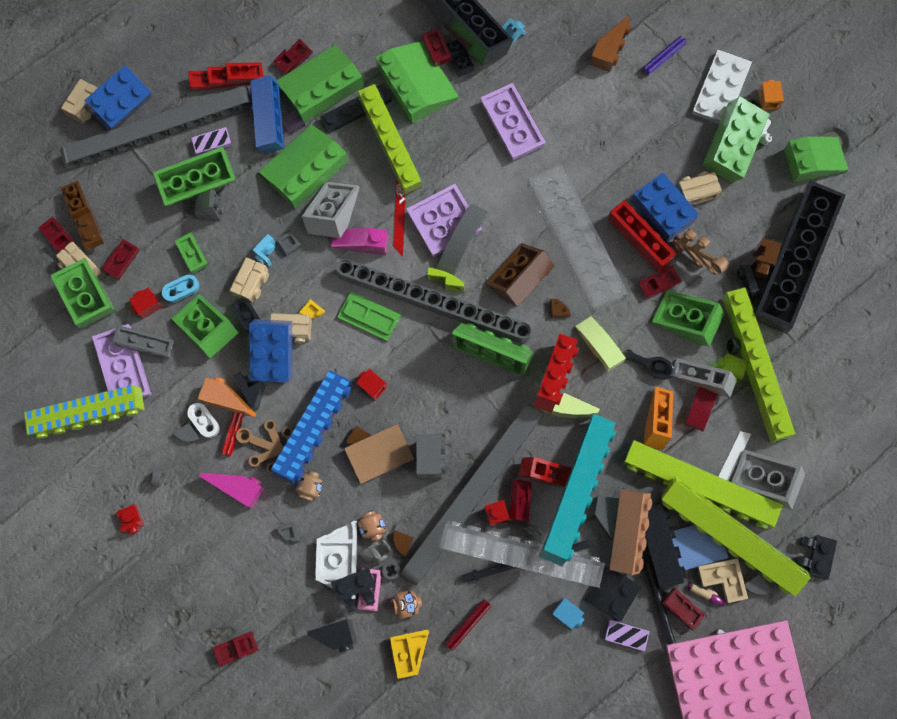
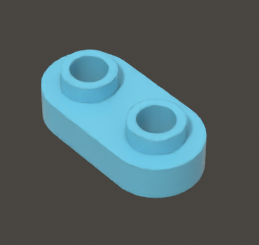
[162,275,199,303]

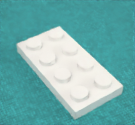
[692,50,752,124]

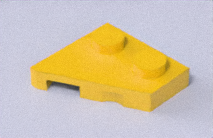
[390,630,429,679]

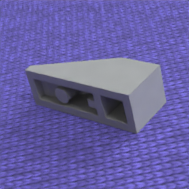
[672,358,737,398]

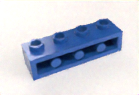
[250,75,284,154]

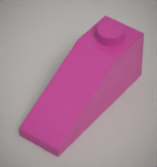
[331,228,389,255]
[199,473,264,509]

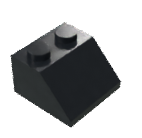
[584,566,642,622]
[307,619,358,652]

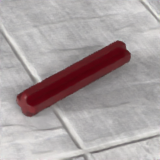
[446,600,491,651]

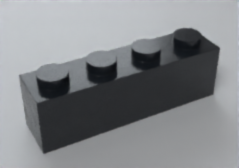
[645,503,688,589]

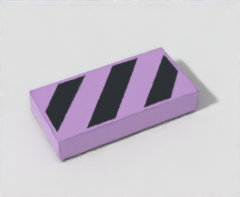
[191,127,232,156]
[604,620,650,651]

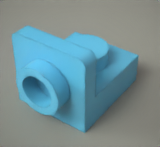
[502,18,527,46]
[253,234,276,267]

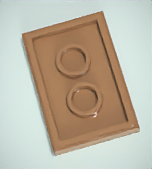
[344,424,414,484]

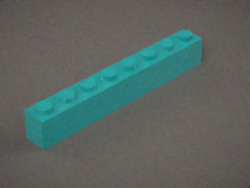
[539,414,616,567]

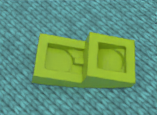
[427,268,465,292]

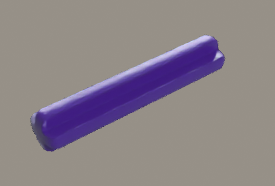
[643,36,687,75]

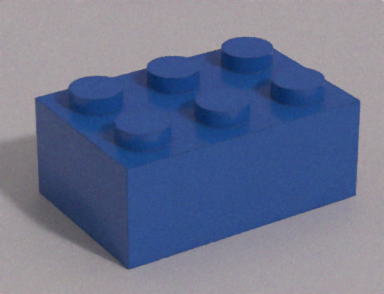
[84,65,152,131]
[631,173,699,243]
[249,319,292,382]

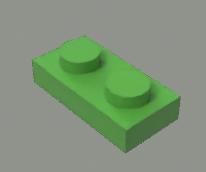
[175,233,209,274]

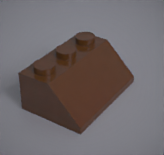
[485,243,555,307]

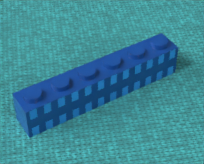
[271,370,352,485]

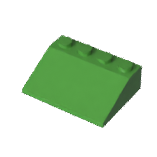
[375,41,459,124]
[276,45,364,123]
[258,124,349,210]
[452,323,533,377]

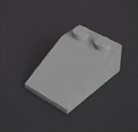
[302,182,359,238]
[732,450,805,510]

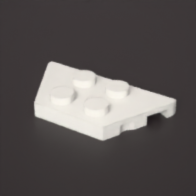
[315,521,358,599]

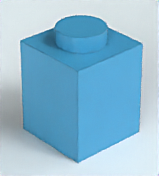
[551,598,584,630]

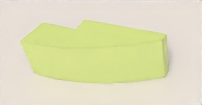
[575,317,626,371]
[537,393,600,418]

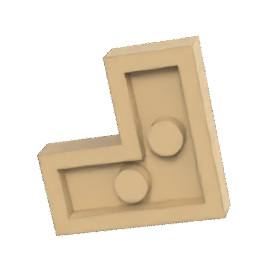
[697,559,748,603]

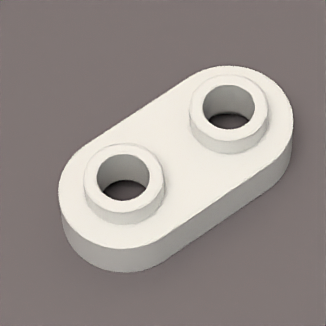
[187,403,220,438]

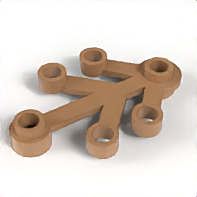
[672,229,729,275]
[236,420,294,475]

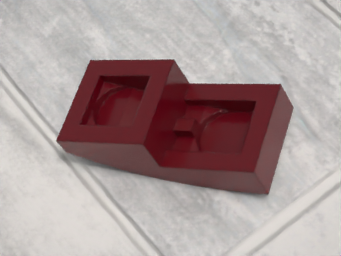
[273,38,313,75]
[38,216,76,252]
[639,265,682,299]
[685,387,717,432]
[212,631,259,667]

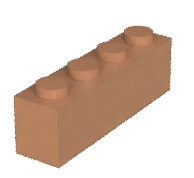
[610,489,652,575]

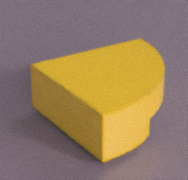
[298,299,325,319]

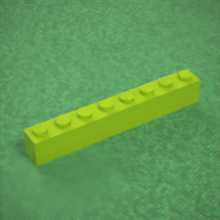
[722,288,796,443]
[622,440,783,530]
[661,476,811,597]

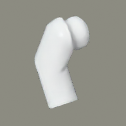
[759,119,772,145]

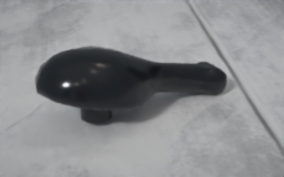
[624,349,675,380]

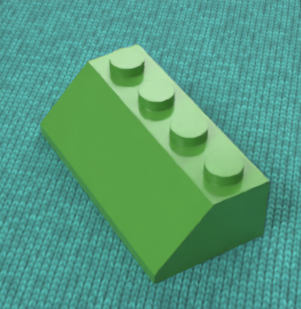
[153,147,236,207]

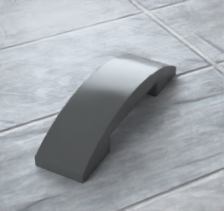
[436,203,488,275]

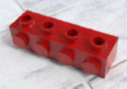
[608,200,676,273]
[533,333,579,413]

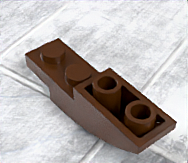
[61,180,104,251]

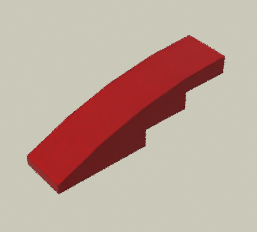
[188,62,264,91]

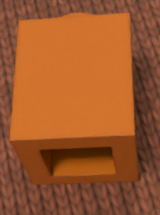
[758,80,784,110]

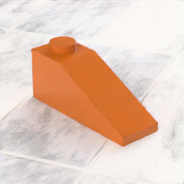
[198,377,256,417]
[644,386,673,450]

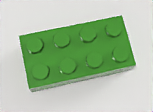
[702,96,770,183]

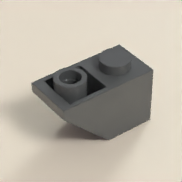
[194,190,224,221]
[593,495,619,540]

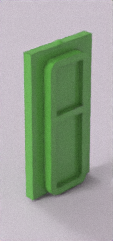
[337,292,401,342]

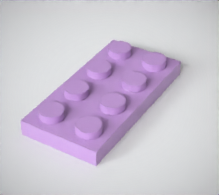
[480,83,546,161]
[92,324,151,398]

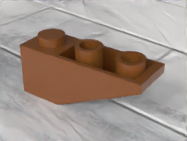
[590,16,632,72]

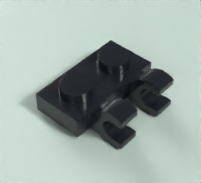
[795,535,837,580]
[331,568,376,613]

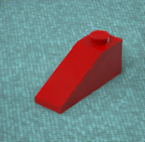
[518,457,572,488]

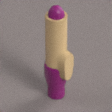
[688,584,726,607]

